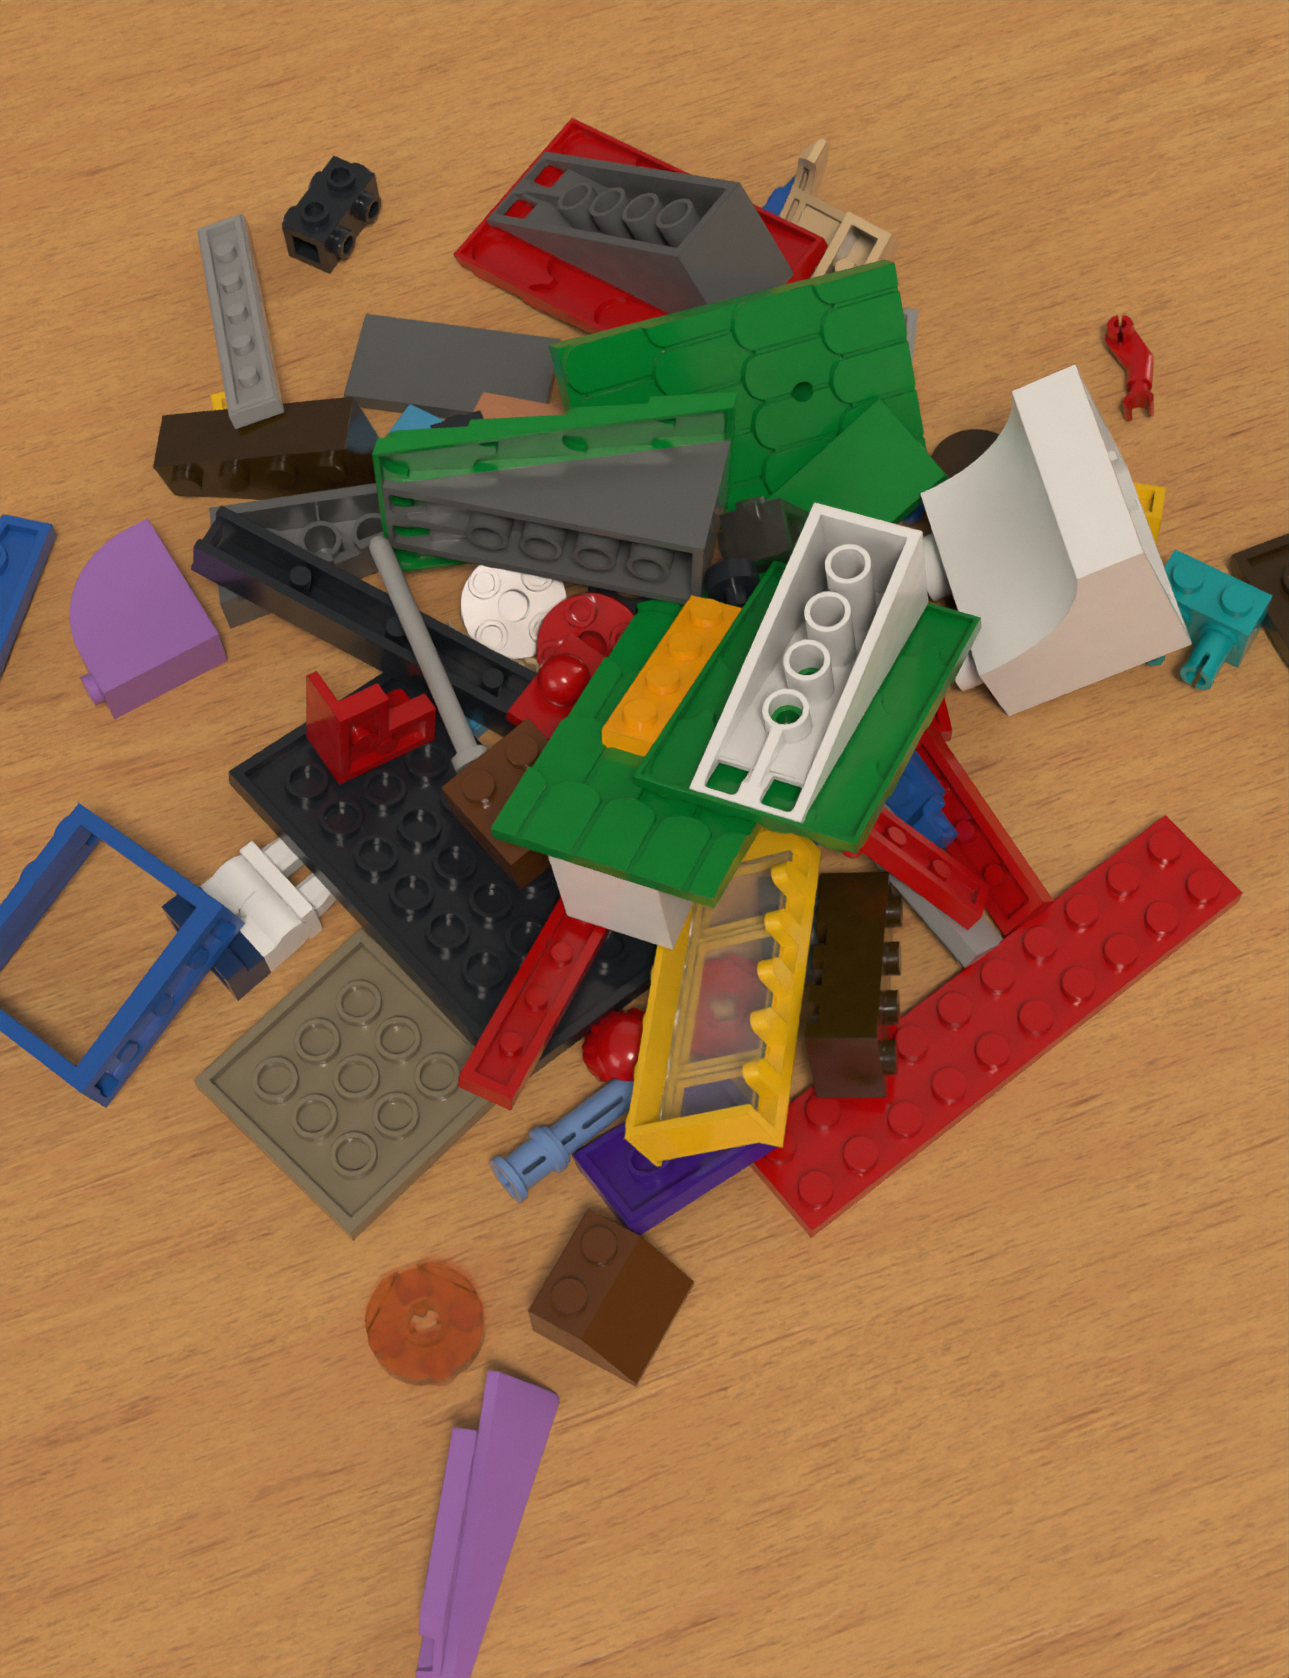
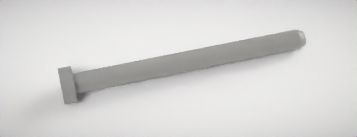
[369,535,488,774]

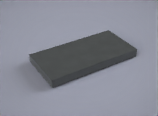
[344,314,561,419]

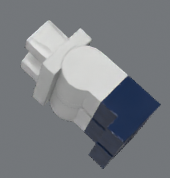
[161,838,337,1001]

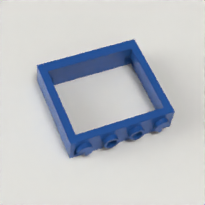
[0,803,245,1107]

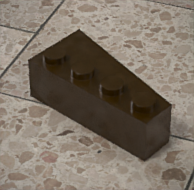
[153,396,379,500]
[805,872,903,1098]

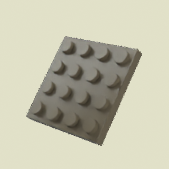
[193,928,496,1241]

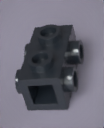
[282,155,381,274]

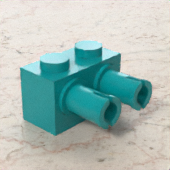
[1147,549,1272,690]

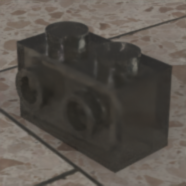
[717,497,810,574]

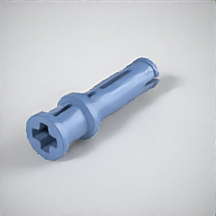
[489,1079,634,1203]

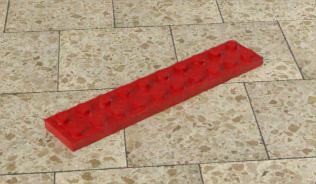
[749,815,1243,1238]

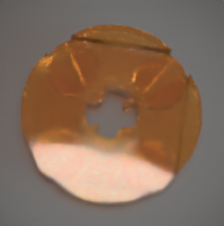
[365,1263,486,1387]

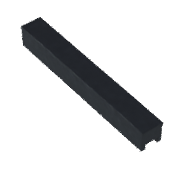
[191,505,537,737]

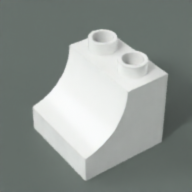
[920,365,1192,716]

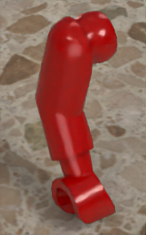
[1105,315,1154,421]

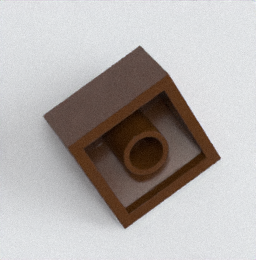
[528,1208,694,1387]

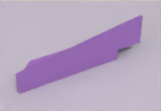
[416,1370,559,1678]

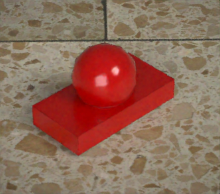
[506,632,605,740]

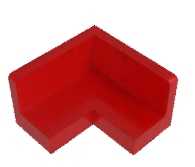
[306,671,436,785]

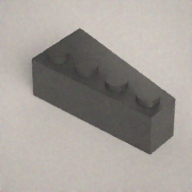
[209,483,383,629]

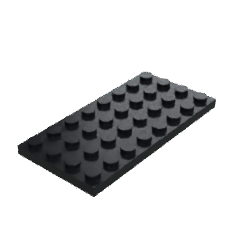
[228,673,657,1078]

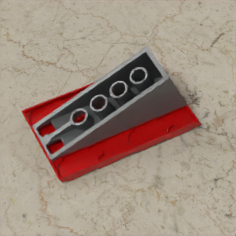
[453,118,828,334]

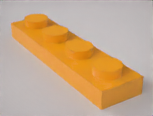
[602,595,742,757]

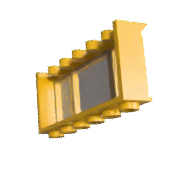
[625,826,822,1167]

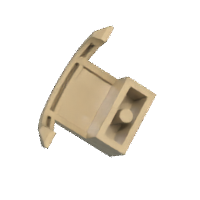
[779,138,901,279]

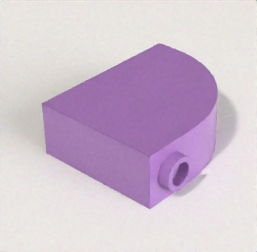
[70,518,228,719]

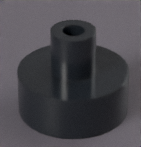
[704,557,760,608]

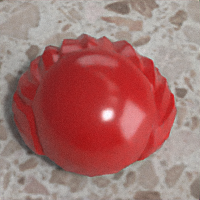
[582,1008,645,1083]

